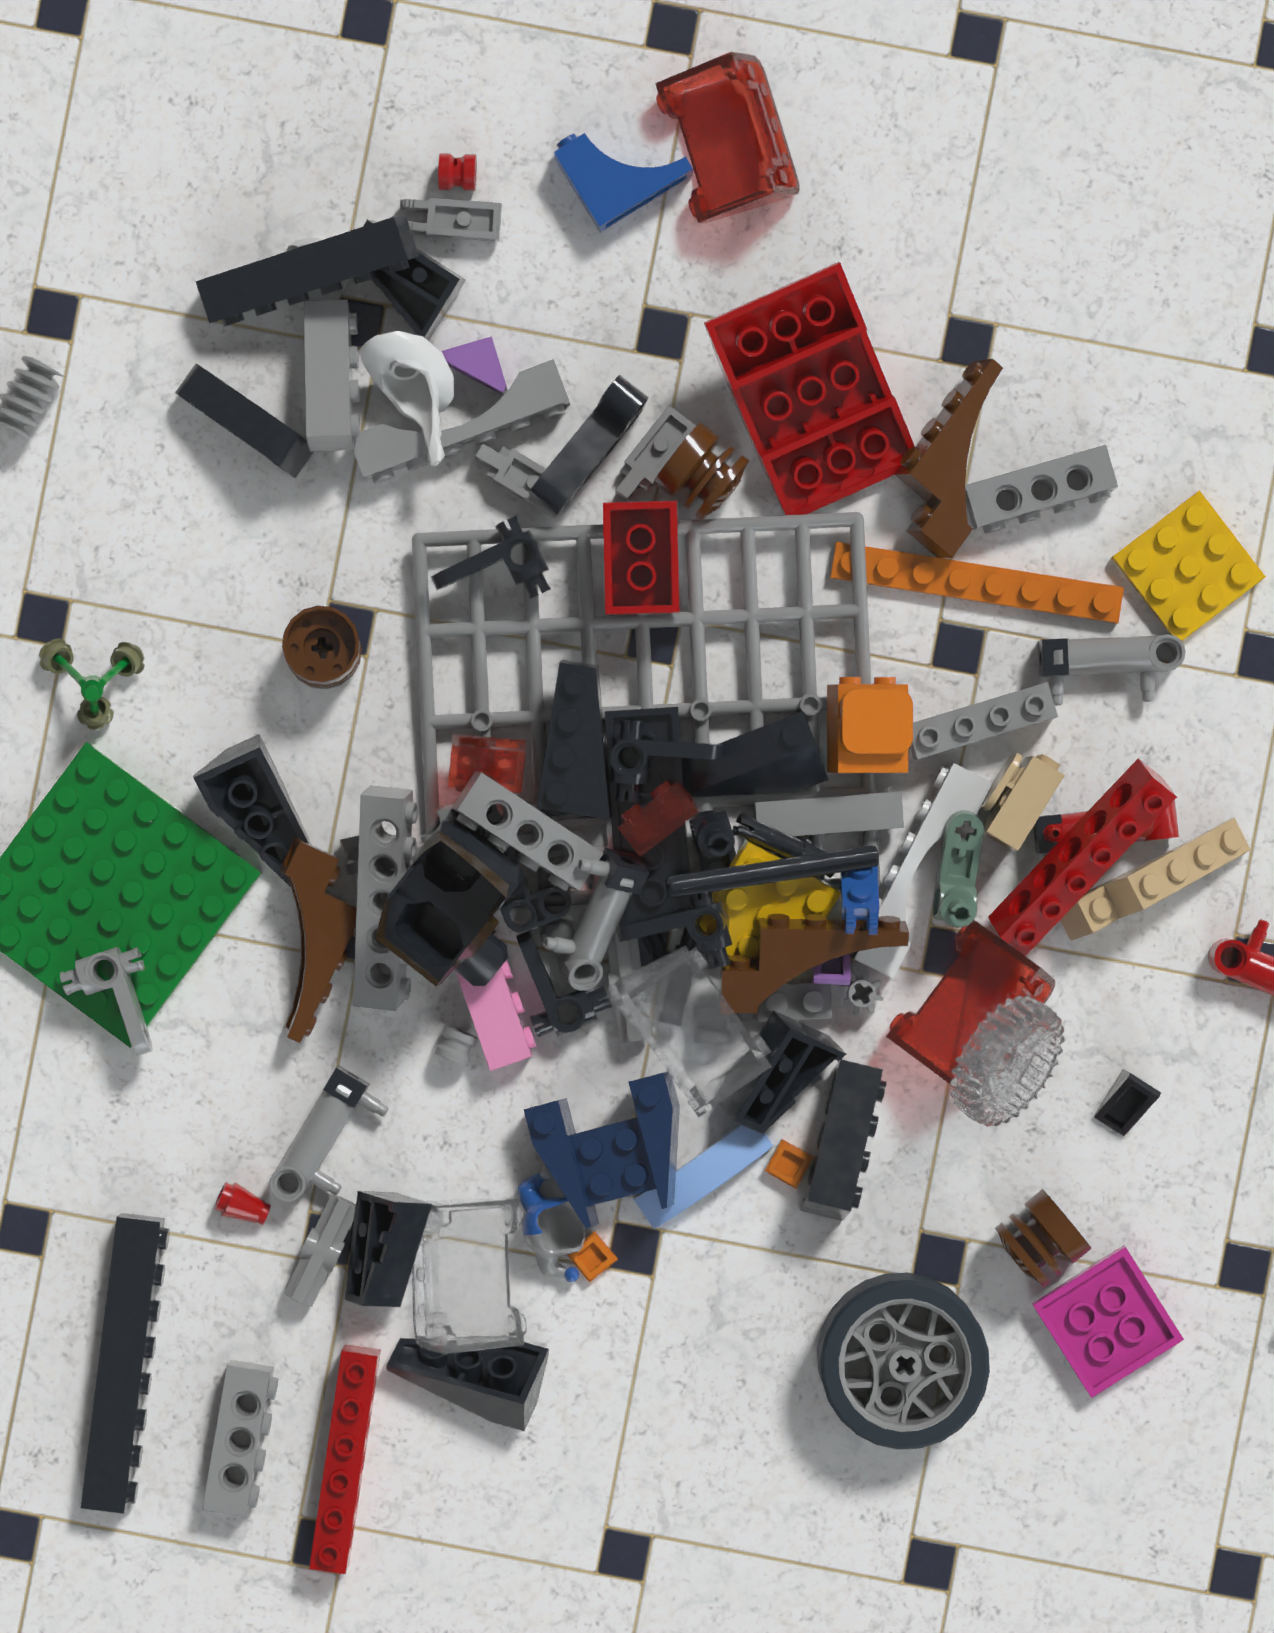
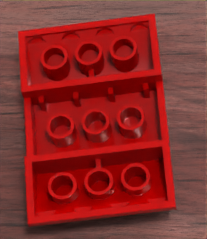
[704,262,915,515]

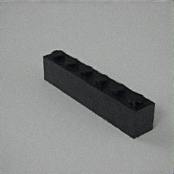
[195,214,419,327]

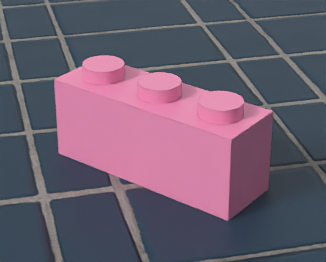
[456,960,537,1071]

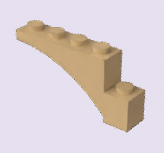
[1060,818,1251,941]

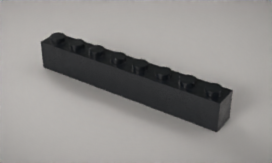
[81,1213,170,1514]

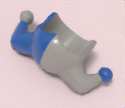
[518,1165,585,1283]

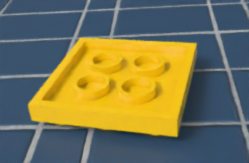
[1111,490,1266,641]
[700,839,841,984]

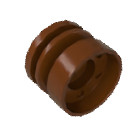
[653,422,749,521]
[282,605,362,689]
[995,1189,1092,1288]

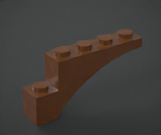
[895,359,1003,558]
[279,837,357,1043]
[719,914,909,1014]

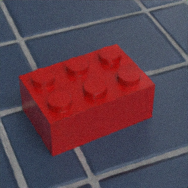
[603,501,680,615]

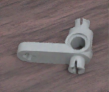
[60,947,153,1056]

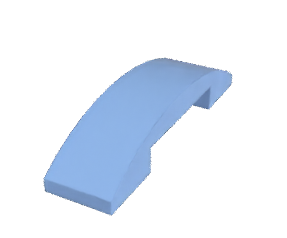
[633,1124,773,1229]

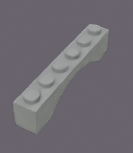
[353,359,570,484]

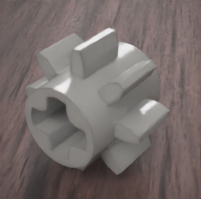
[838,970,884,1015]

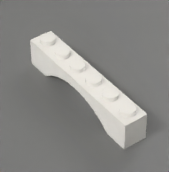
[852,763,993,979]

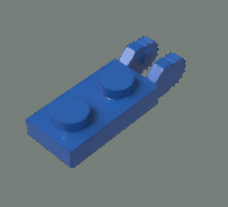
[840,866,880,935]

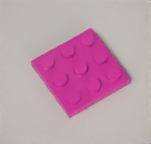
[1031,1245,1184,1398]

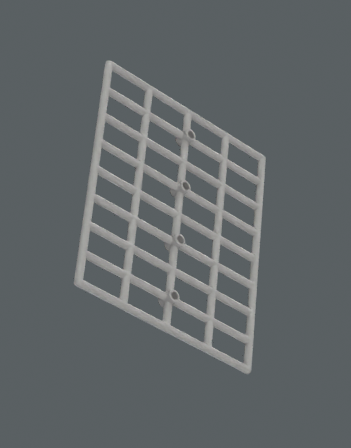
[412,512,880,909]

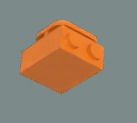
[827,677,913,773]

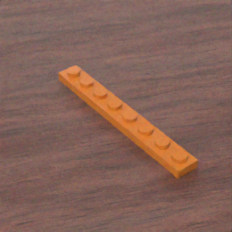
[830,542,1124,624]

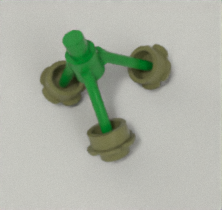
[39,638,145,730]

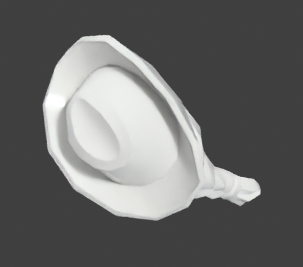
[361,331,454,466]

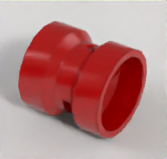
[438,153,477,191]

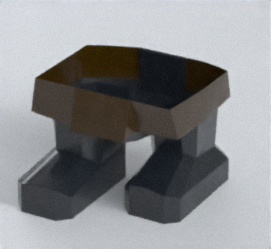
[376,817,523,987]

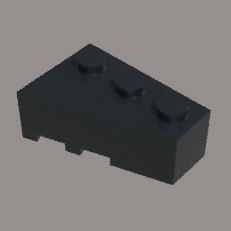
[363,219,466,341]
[718,1010,846,1134]
[345,1191,432,1307]

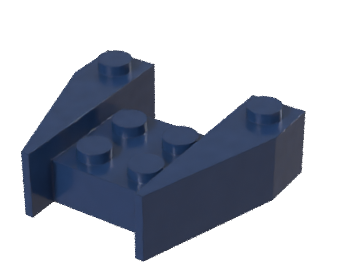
[523,1071,680,1229]

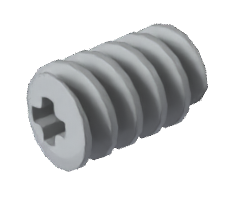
[0,356,65,439]

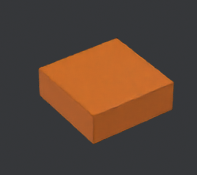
[764,1139,814,1189]
[567,1230,618,1283]

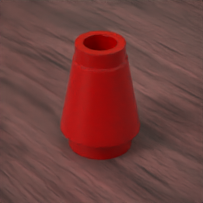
[214,1182,271,1225]

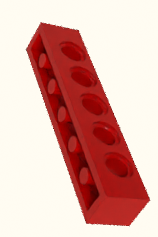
[988,758,1177,956]
[309,1344,381,1575]

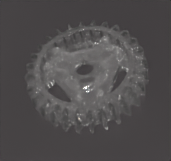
[950,996,1065,1127]

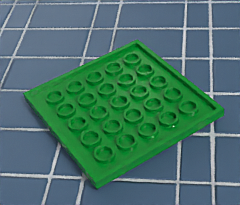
[0,742,262,1048]

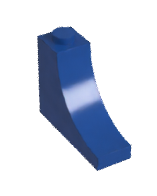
[554,133,693,233]

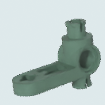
[933,810,984,928]

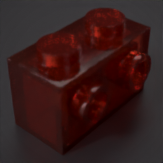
[448,734,526,794]
[618,781,701,857]

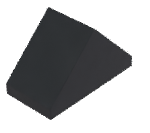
[1094,1069,1161,1136]

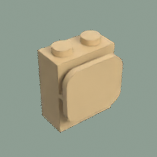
[980,752,1065,851]

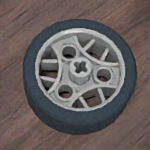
[817,1272,990,1450]

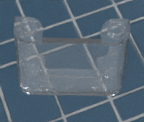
[608,945,772,1117]
[412,1197,527,1354]

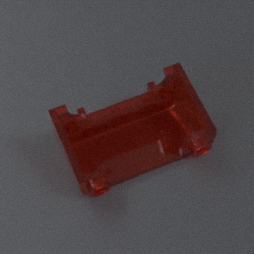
[655,51,800,223]
[886,920,1056,1098]

